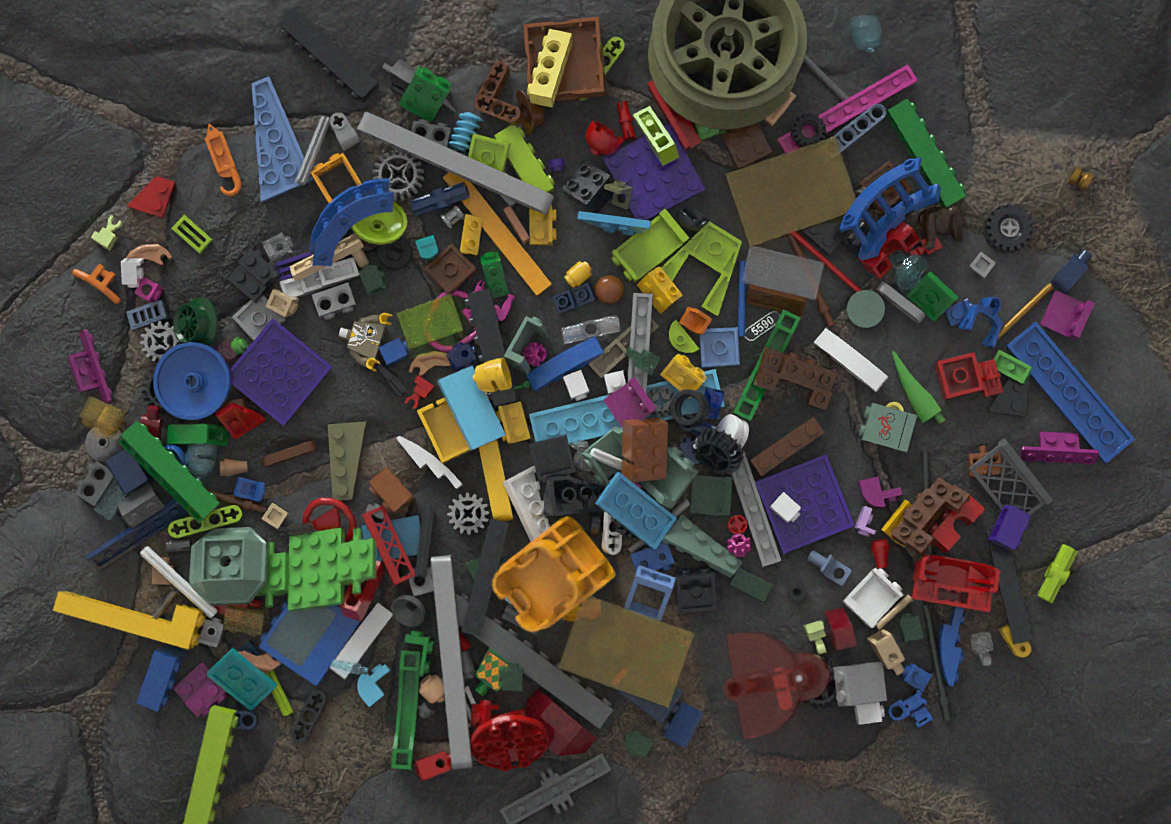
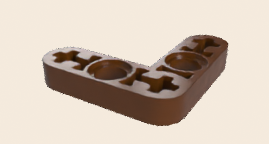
[474,61,524,126]

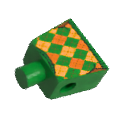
[475,648,519,696]

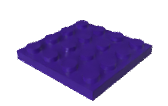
[603,124,705,220]
[230,318,332,426]
[755,454,855,554]

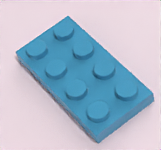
[595,472,677,550]

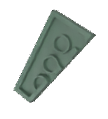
[661,514,742,578]

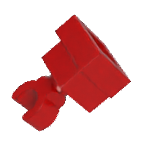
[909,237,942,260]
[405,375,435,409]

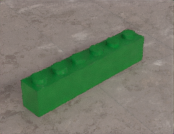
[886,99,966,208]
[117,421,220,524]

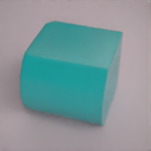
[415,235,439,261]

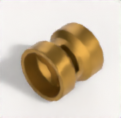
[1068,166,1094,191]

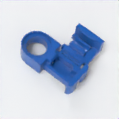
[888,690,933,728]

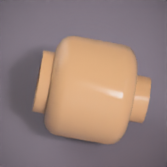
[419,674,445,703]

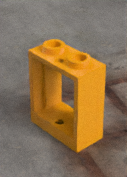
[310,153,362,203]

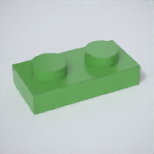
[994,350,1033,385]

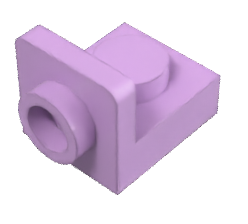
[855,506,876,537]

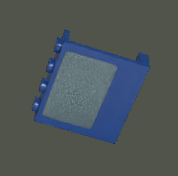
[259,599,361,686]

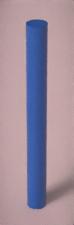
[738,261,747,337]

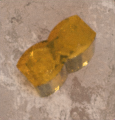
[79,396,126,436]

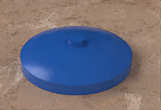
[153,342,231,420]

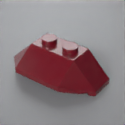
[526,688,597,756]

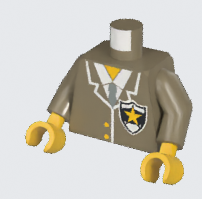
[339,313,392,372]

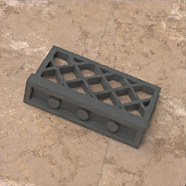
[969,438,1054,515]

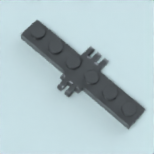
[500,753,612,824]

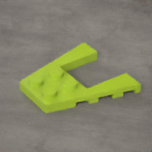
[661,221,742,317]

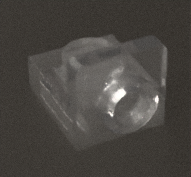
[569,440,590,471]

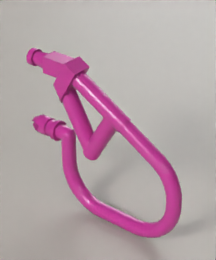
[424,281,515,352]

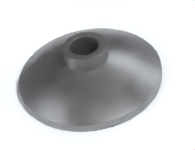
[85,424,123,462]

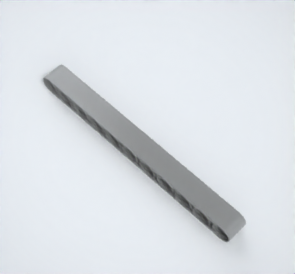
[357,112,554,215]
[431,555,472,770]

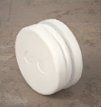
[718,414,749,449]

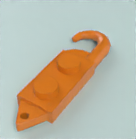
[204,124,242,196]

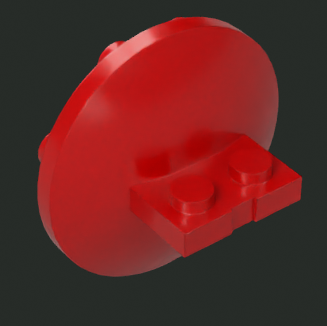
[470,709,549,771]

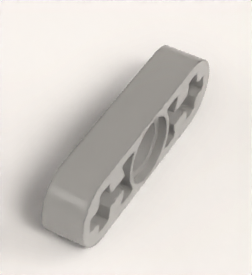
[876,282,926,323]

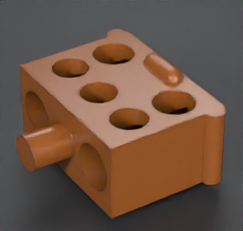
[967,446,1001,479]

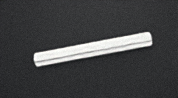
[140,547,217,618]

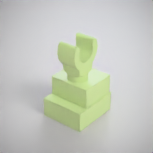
[91,216,122,251]
[803,620,826,654]

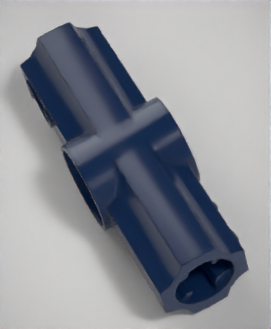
[411,182,470,216]

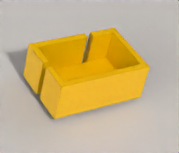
[417,397,470,464]

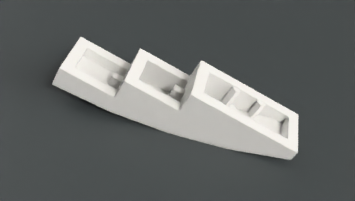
[279,257,359,298]
[814,328,888,392]
[397,436,463,489]
[329,603,393,680]

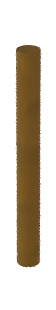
[997,283,1054,340]

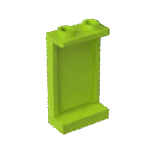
[611,209,689,283]

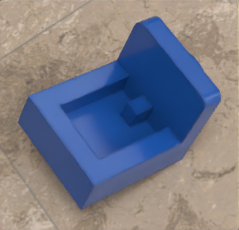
[233,477,266,502]

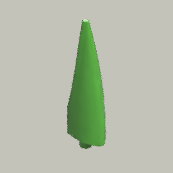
[892,351,945,424]

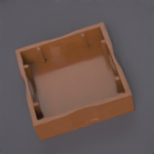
[523,17,607,102]

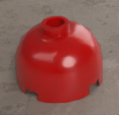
[585,120,624,156]

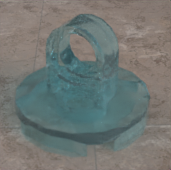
[890,254,928,290]

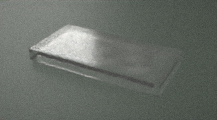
[741,245,824,300]

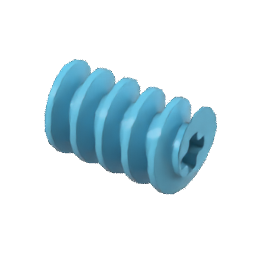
[448,112,483,155]

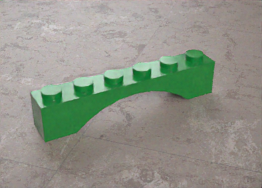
[732,309,800,423]
[391,650,422,770]

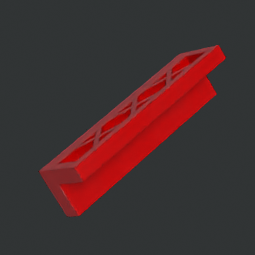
[647,81,702,152]
[362,505,415,586]

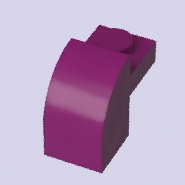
[857,477,902,508]

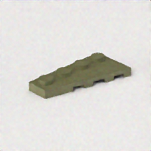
[328,422,367,501]

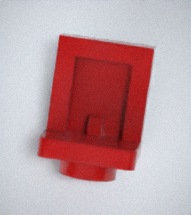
[470,700,499,728]

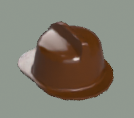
[516,90,545,135]

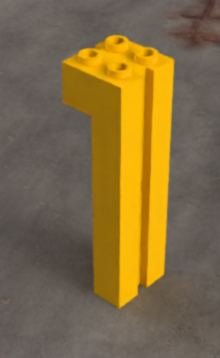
[53,591,207,649]

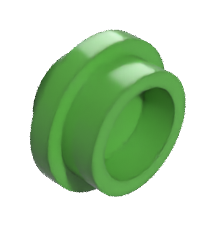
[231,337,248,356]

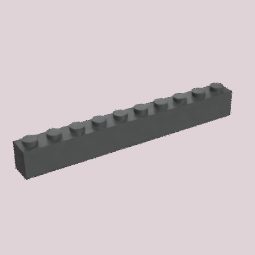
[455,594,613,729]

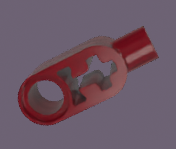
[140,405,163,441]

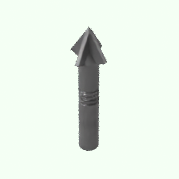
[152,585,180,619]

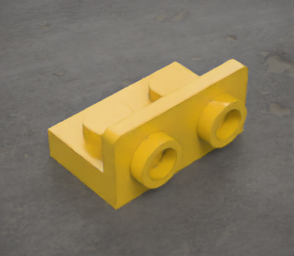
[529,205,556,245]
[660,354,707,399]
[496,401,531,445]

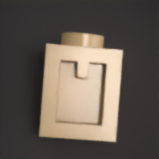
[265,289,299,317]

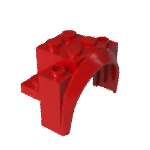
[912,555,1000,612]

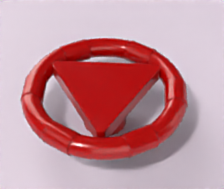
[303,497,356,543]

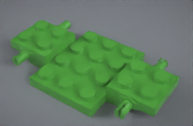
[255,528,376,612]

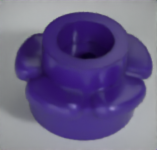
[547,158,566,171]

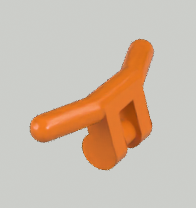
[72,264,121,304]

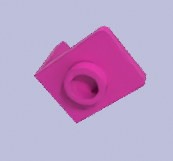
[135,277,163,303]

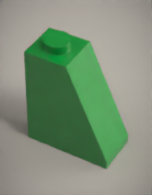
[167,424,229,447]

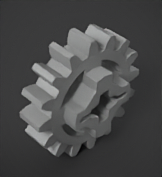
[140,321,182,362]
[447,493,489,535]

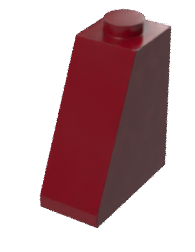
[824,607,857,650]

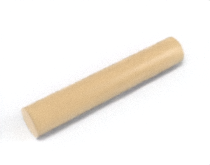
[875,595,913,630]

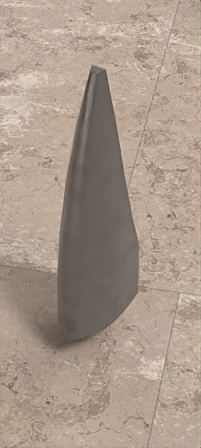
[381,59,456,113]

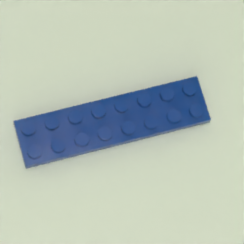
[1006,322,1135,464]

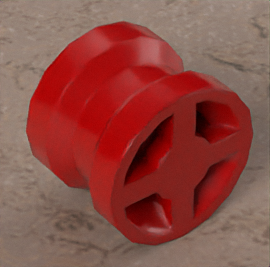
[727,515,747,534]

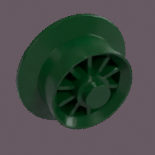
[173,297,220,346]

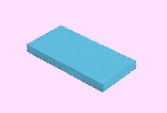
[437,366,506,451]

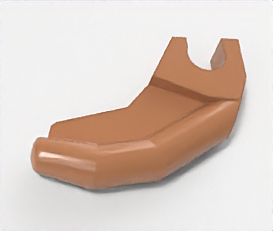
[126,244,173,266]
[409,351,455,377]
[238,651,281,672]

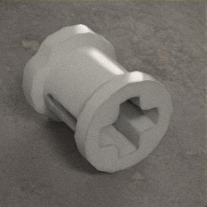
[440,205,465,229]

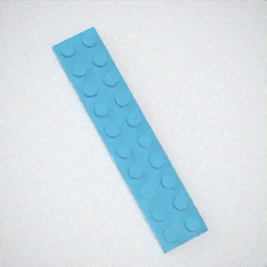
[529,369,724,444]

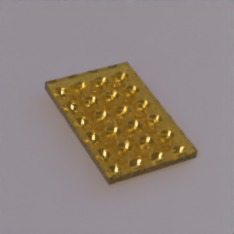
[726,136,856,247]
[558,596,694,707]

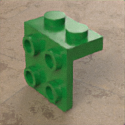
[399,66,452,122]
[405,630,434,677]

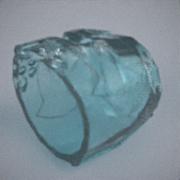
[849,15,881,53]
[186,444,218,480]

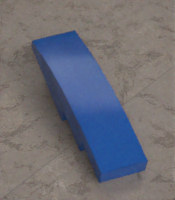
[526,336,605,392]

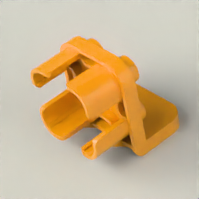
[492,515,616,631]

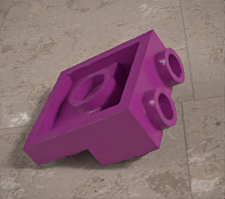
[173,662,227,718]

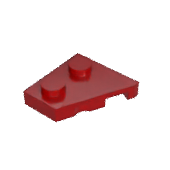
[128,176,176,219]
[215,402,266,440]

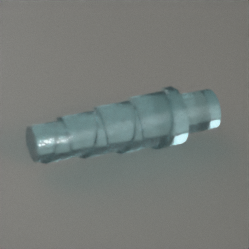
[331,660,368,675]

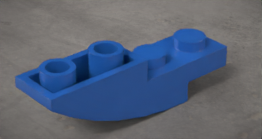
[938,607,965,686]

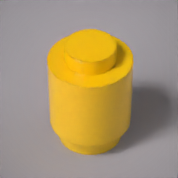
[563,261,592,289]

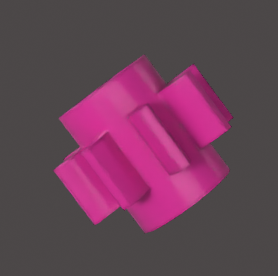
[522,342,546,366]
[727,533,751,557]

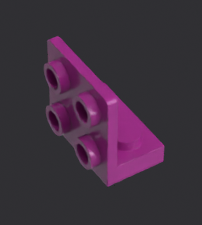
[1040,291,1095,341]
[604,377,657,428]

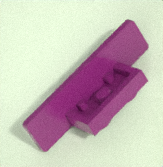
[67,329,112,406]
[1019,432,1099,465]

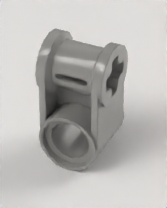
[330,113,360,151]

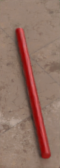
[789,229,861,292]

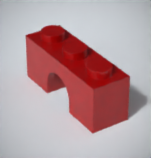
[858,221,920,279]
[928,494,985,554]

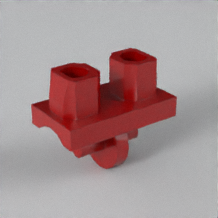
[978,359,1003,397]

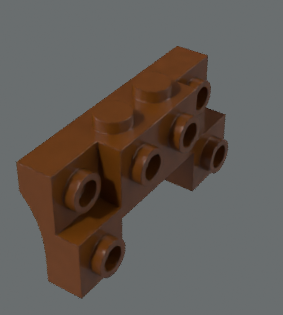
[753,347,838,410]
[891,477,970,557]

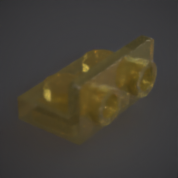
[223,605,265,636]

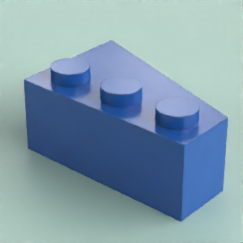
[136,642,186,712]

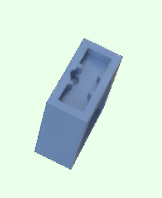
[623,565,675,624]

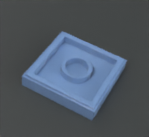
[699,327,740,368]

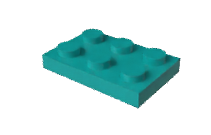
[206,648,277,711]

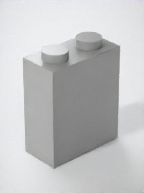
[834,662,887,706]

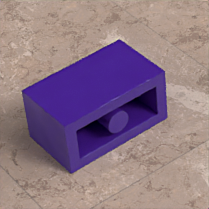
[988,505,1031,551]

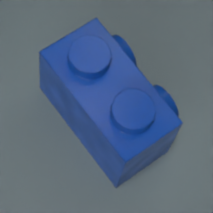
[630,543,675,572]

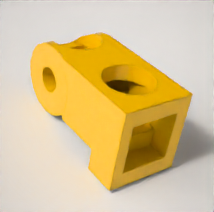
[998,624,1031,657]

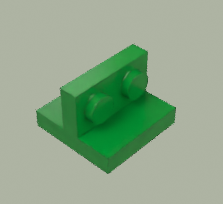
[906,271,958,322]

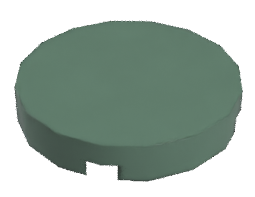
[846,290,885,328]

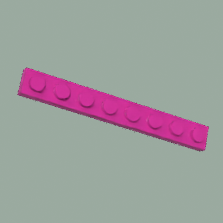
[777,65,918,156]

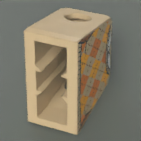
[867,629,905,676]

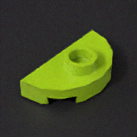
[669,320,699,353]

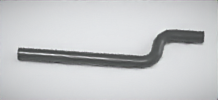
[763,45,849,101]

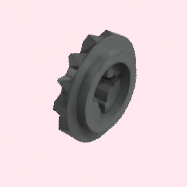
[648,387,675,417]

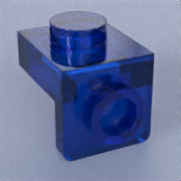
[704,387,725,419]

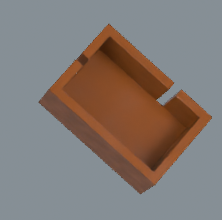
[621,417,668,482]
[369,467,416,514]

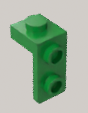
[480,252,509,299]

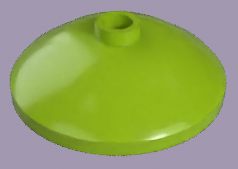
[351,201,407,245]

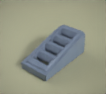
[126,300,169,330]

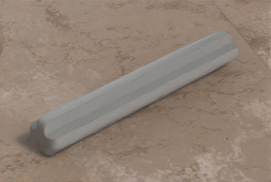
[296,116,330,185]

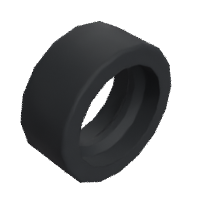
[671,389,709,427]

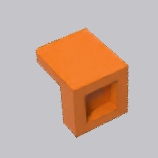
[679,307,712,335]

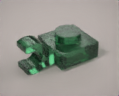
[625,347,660,375]

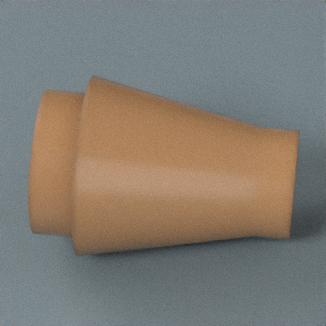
[219,459,248,478]

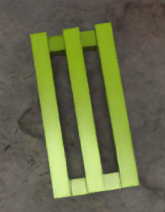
[171,215,213,255]

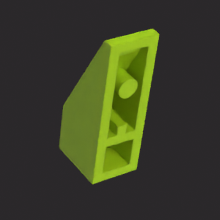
[633,106,679,166]

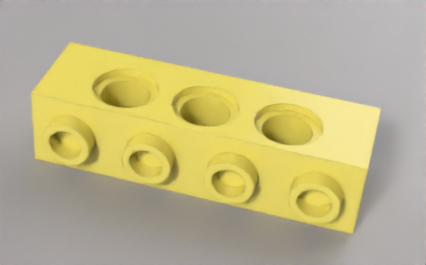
[527,29,572,107]

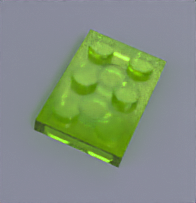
[397,294,464,350]

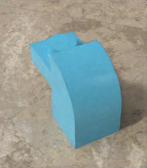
[357,664,391,707]

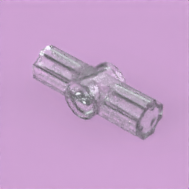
[561,315,621,344]

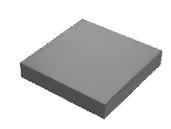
[232,295,286,341]

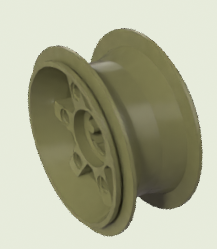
[648,0,807,130]

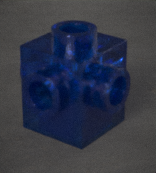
[446,342,477,372]

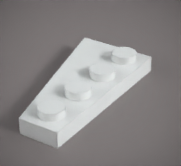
[503,466,550,542]

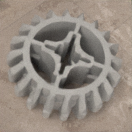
[373,150,424,201]

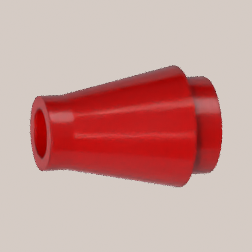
[871,539,890,568]

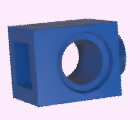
[379,338,410,367]

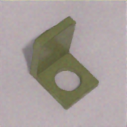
[604,181,633,209]

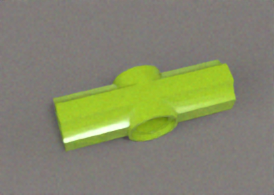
[1037,544,1078,603]

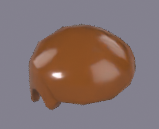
[594,275,624,304]

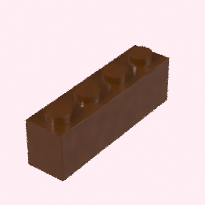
[749,417,825,478]

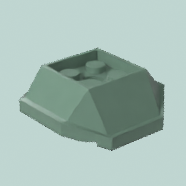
[189,527,268,606]

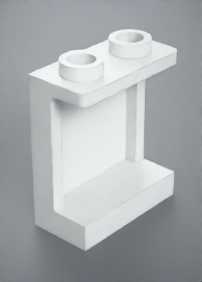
[842,568,904,629]

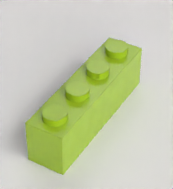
[494,125,555,193]

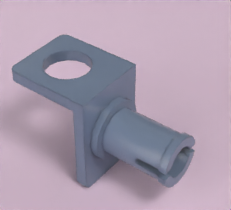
[807,550,852,586]

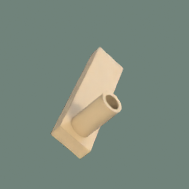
[290,233,369,282]

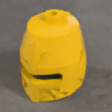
[473,358,512,392]

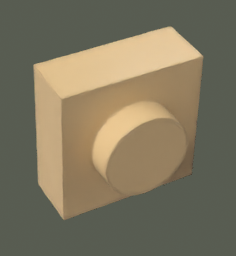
[262,503,289,529]

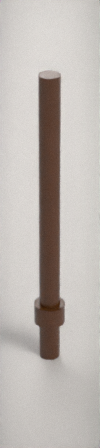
[782,221,835,328]
[155,480,268,514]

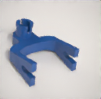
[958,297,1003,348]

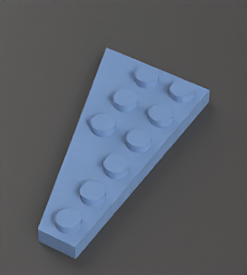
[252,76,314,203]

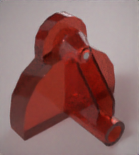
[723,632,830,739]

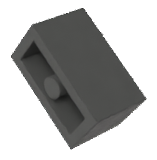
[117,482,165,528]

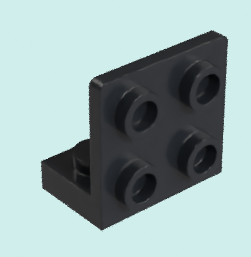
[562,160,614,214]

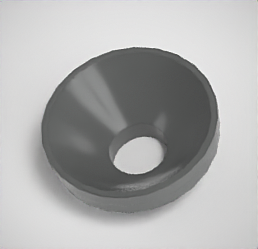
[391,595,426,627]

